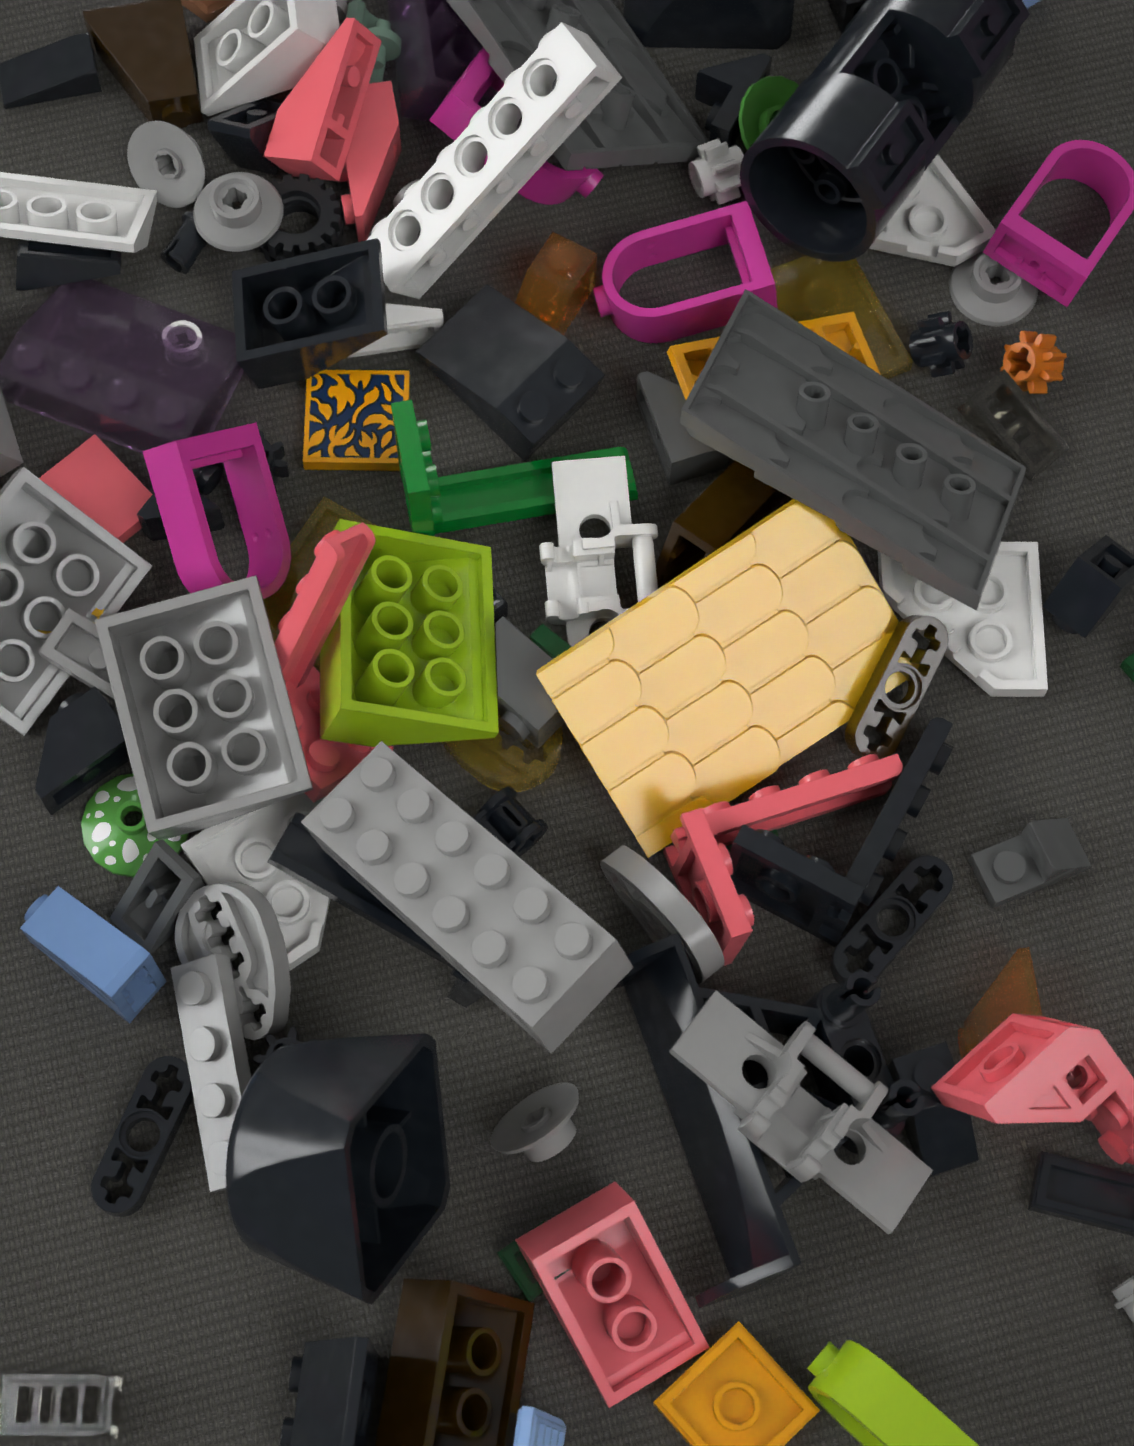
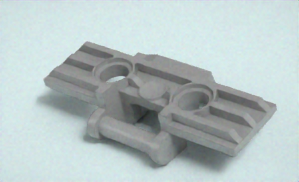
[669,991,933,1235]

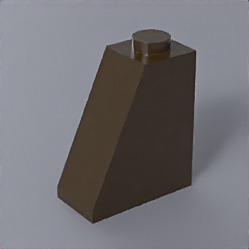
[83,0,204,128]
[656,461,778,589]

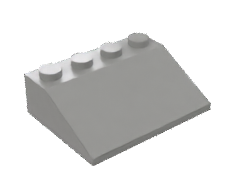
[0,467,152,736]
[95,576,313,840]

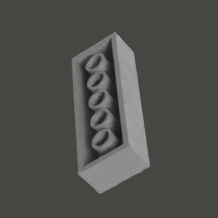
[301,741,633,1054]

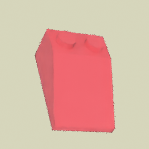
[515,1181,710,1408]

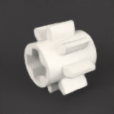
[688,138,744,205]

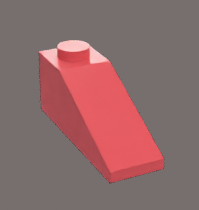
[264,18,382,181]

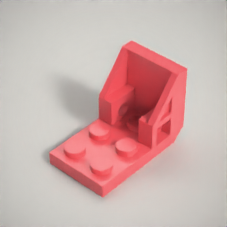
[931,1013,1134,1165]

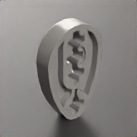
[600,845,725,984]
[175,882,291,1040]

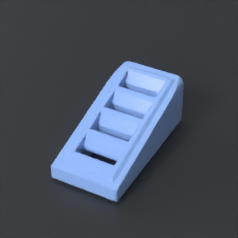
[513,1406,566,1446]

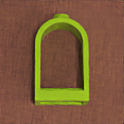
[807,1340,979,1446]

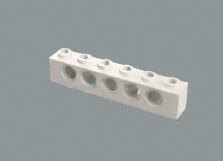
[367,22,622,299]

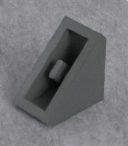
[109,839,205,954]

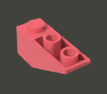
[338,80,402,242]

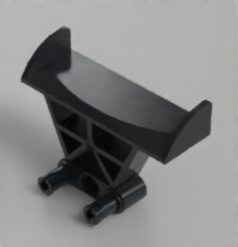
[613,933,924,1308]

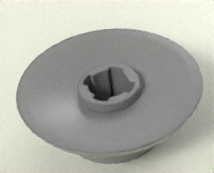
[127,121,205,208]
[193,172,284,252]
[949,251,1038,326]
[490,1083,579,1162]

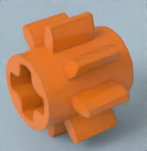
[1000,331,1067,395]

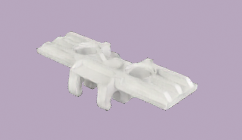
[539,456,658,646]

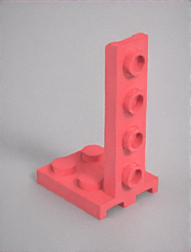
[275,522,394,803]
[663,753,903,966]

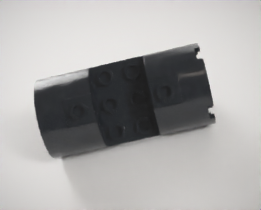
[740,0,1030,262]

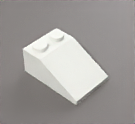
[194,0,340,116]

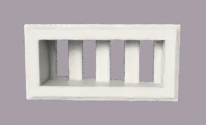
[348,303,444,358]

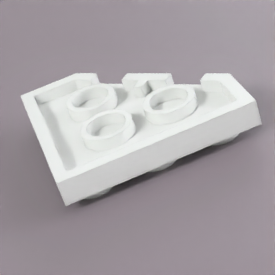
[869,154,996,267]
[878,542,1048,697]
[181,793,330,971]

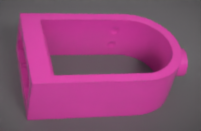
[429,47,604,205]
[983,140,1134,307]
[593,201,778,343]
[142,422,291,599]

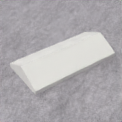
[0,172,157,253]

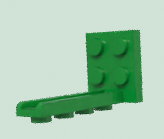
[391,400,638,536]

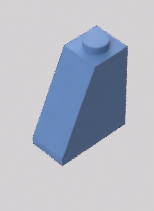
[20,886,167,1024]

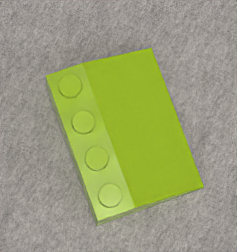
[320,519,499,747]

